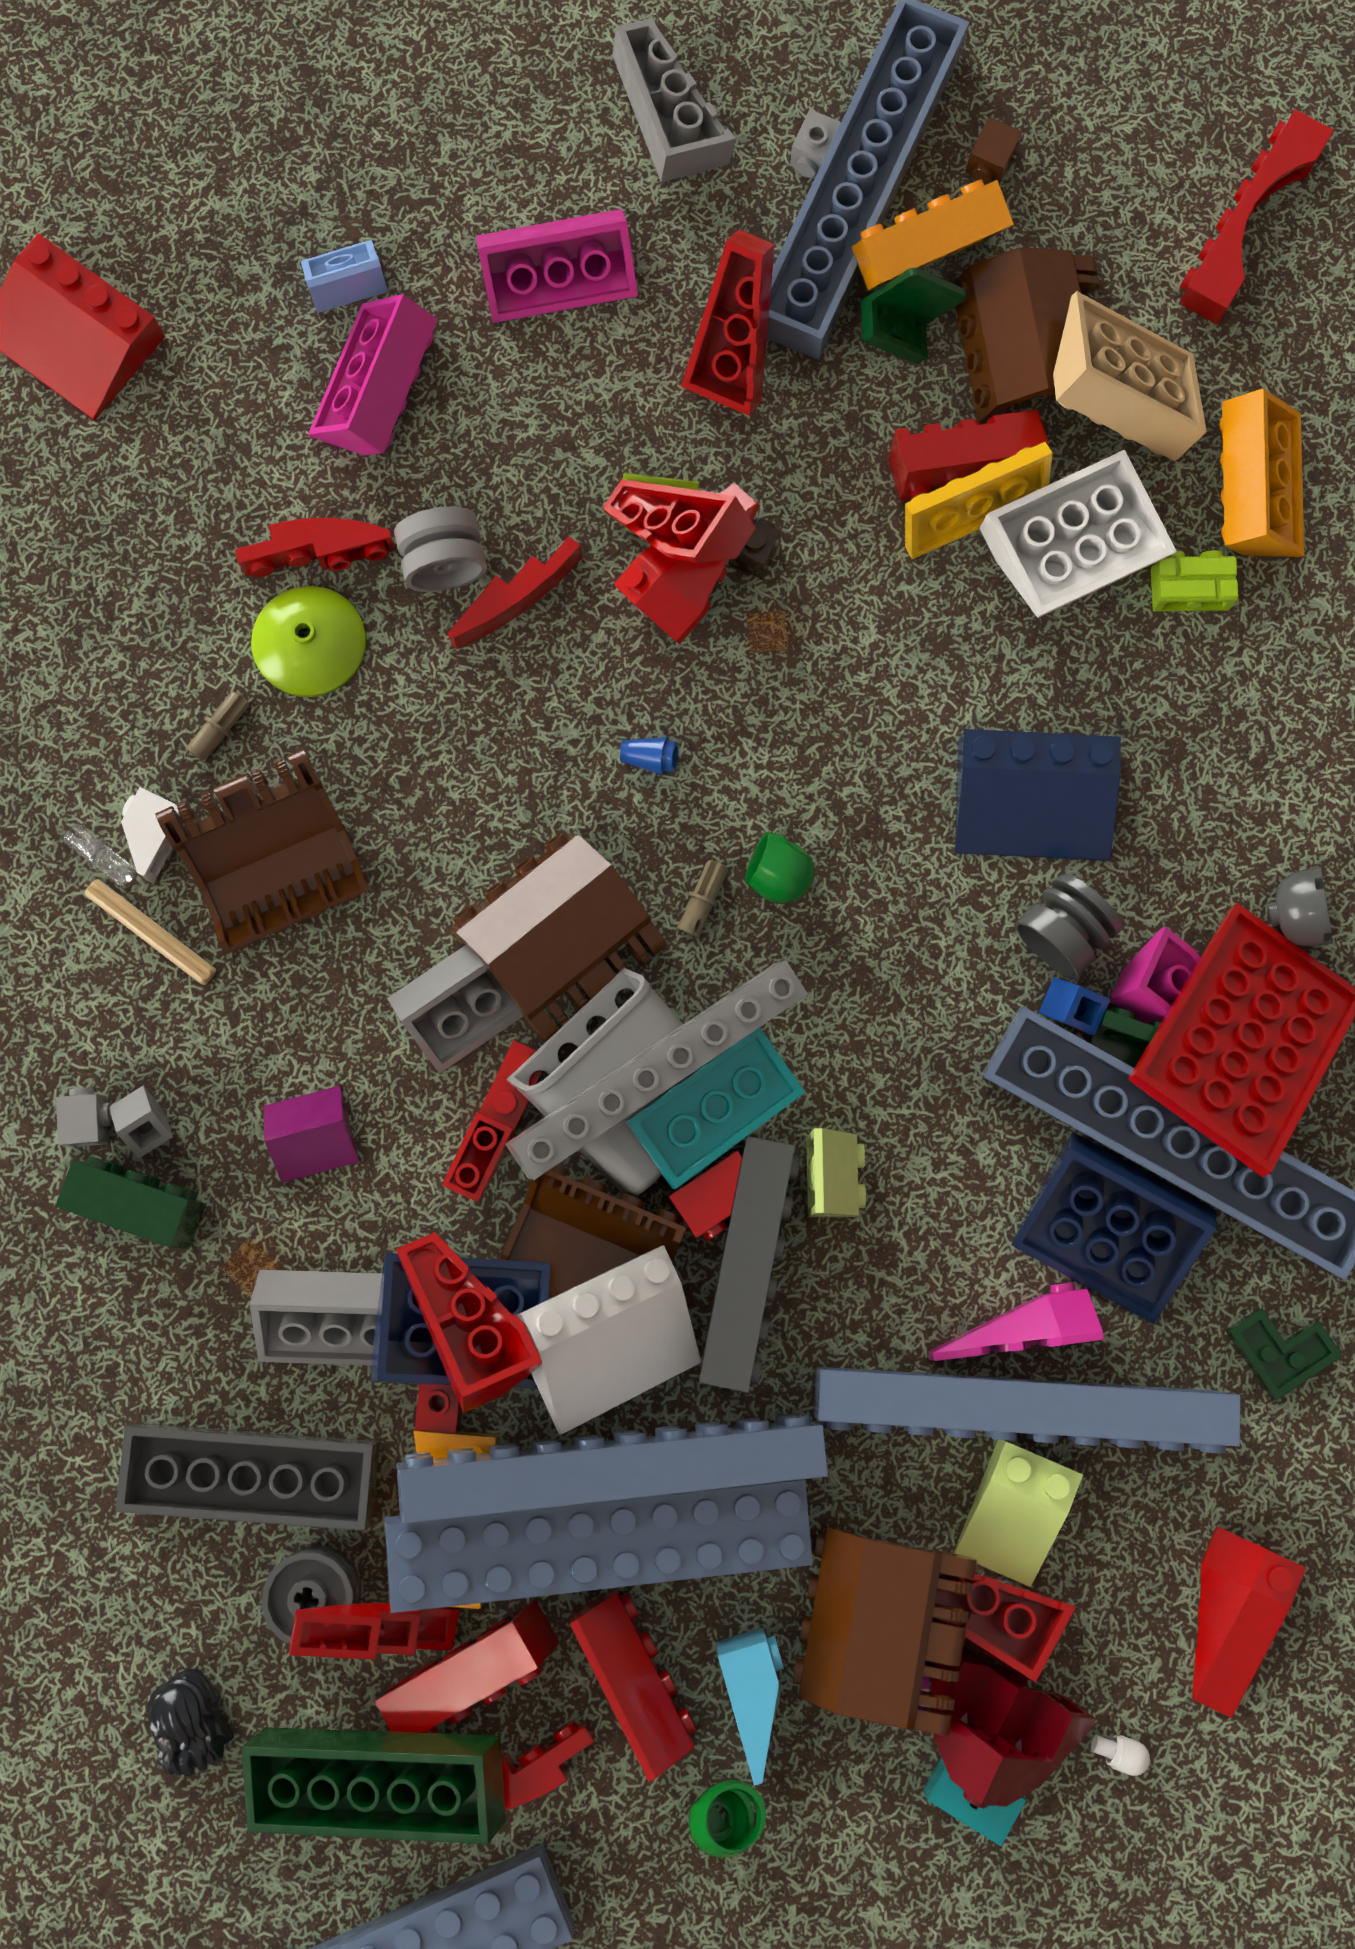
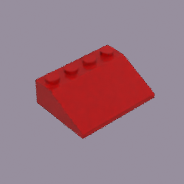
[0,233,165,421]

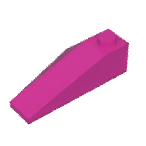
[1109,926,1200,1025]

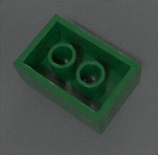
[55,1156,207,1249]

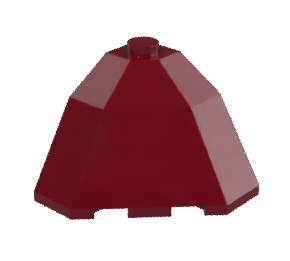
[931,1647,1097,1809]

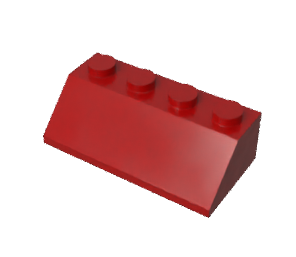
[570,1587,698,1782]

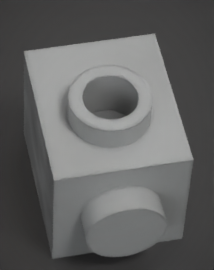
[790,109,841,178]
[109,1086,173,1159]
[56,1088,113,1148]

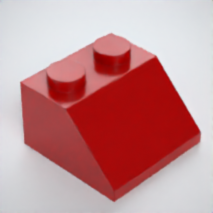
[669,1151,742,1242]

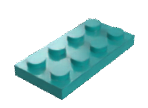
[625,1027,805,1189]

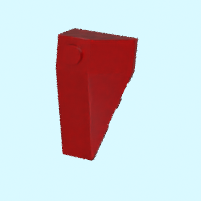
[396,1232,542,1413]

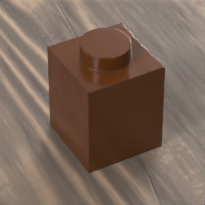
[965,117,1022,186]

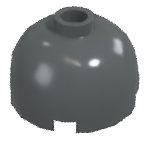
[1268,867,1333,946]

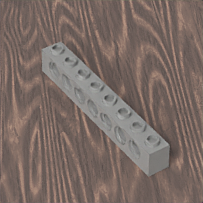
[505,960,808,1180]

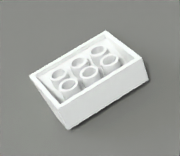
[979,450,1177,618]
[516,1245,701,1435]

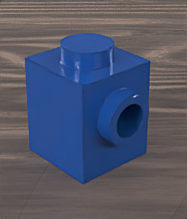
[1039,977,1110,1036]

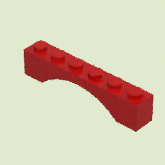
[1179,109,1334,325]

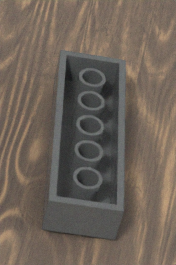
[698,1136,801,1393]
[115,1423,380,1531]

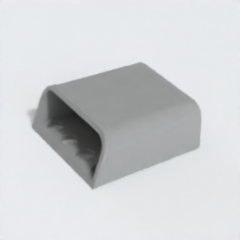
[506,968,683,1196]

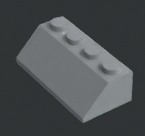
[387,945,523,1074]
[250,1270,382,1366]

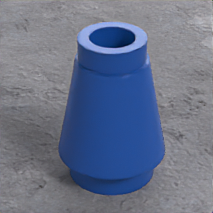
[620,737,679,775]

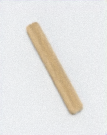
[85,879,216,985]

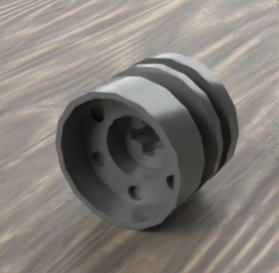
[1014,873,1123,980]

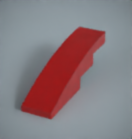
[448,536,582,649]
[289,1603,459,1660]

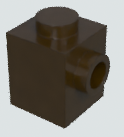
[728,518,780,580]

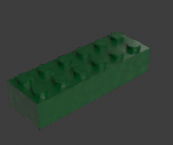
[242,1727,506,1844]

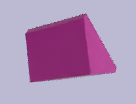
[263,1086,360,1183]

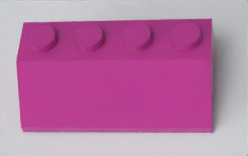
[476,209,638,323]
[308,294,438,455]

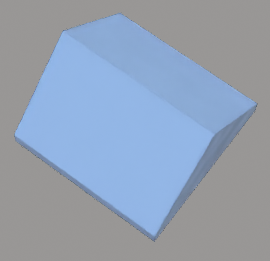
[301,240,388,313]

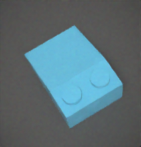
[716,1627,784,1786]

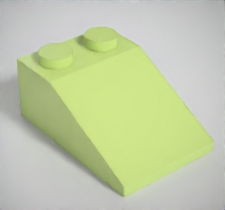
[806,1128,866,1217]
[954,1440,1083,1587]

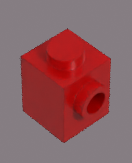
[415,1384,462,1434]

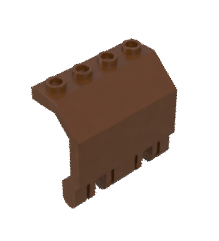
[953,247,1105,423]
[155,748,370,954]
[448,833,667,1043]
[499,1164,686,1298]
[792,1523,977,1735]

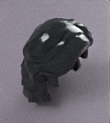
[148,1669,234,1776]

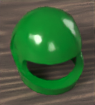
[745,831,815,904]
[688,1780,766,1858]

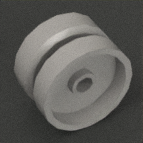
[394,506,488,592]

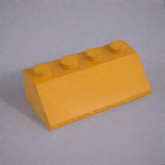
[1219,388,1305,557]

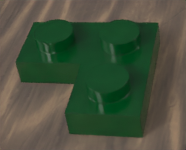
[1225,1308,1343,1401]

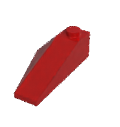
[602,479,756,563]
[614,483,760,644]
[1192,1526,1306,1718]

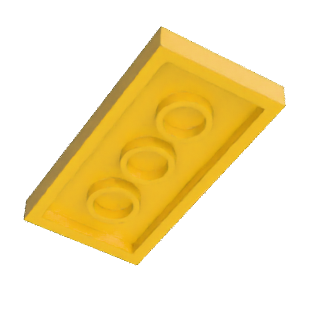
[905,442,1053,559]

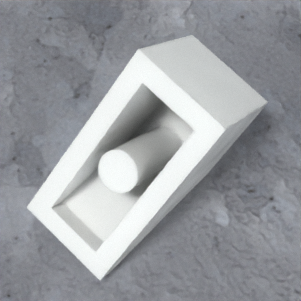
[121,787,185,883]

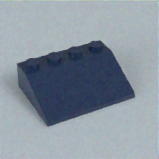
[955,729,1121,861]
[1011,1132,1217,1324]
[371,1253,550,1389]

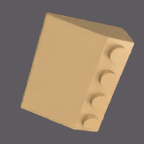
[1053,291,1207,461]

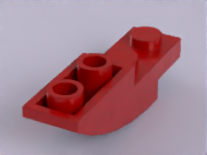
[235,518,396,577]
[442,1040,544,1202]
[502,1719,595,1810]

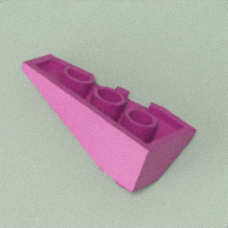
[928,1282,1104,1361]

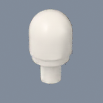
[1091,1735,1150,1776]

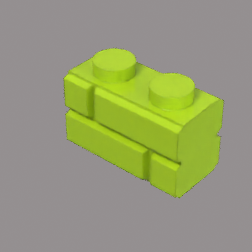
[1151,550,1238,612]

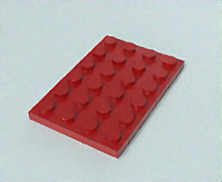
[1128,903,1355,1178]

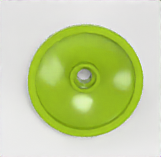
[251,586,366,697]

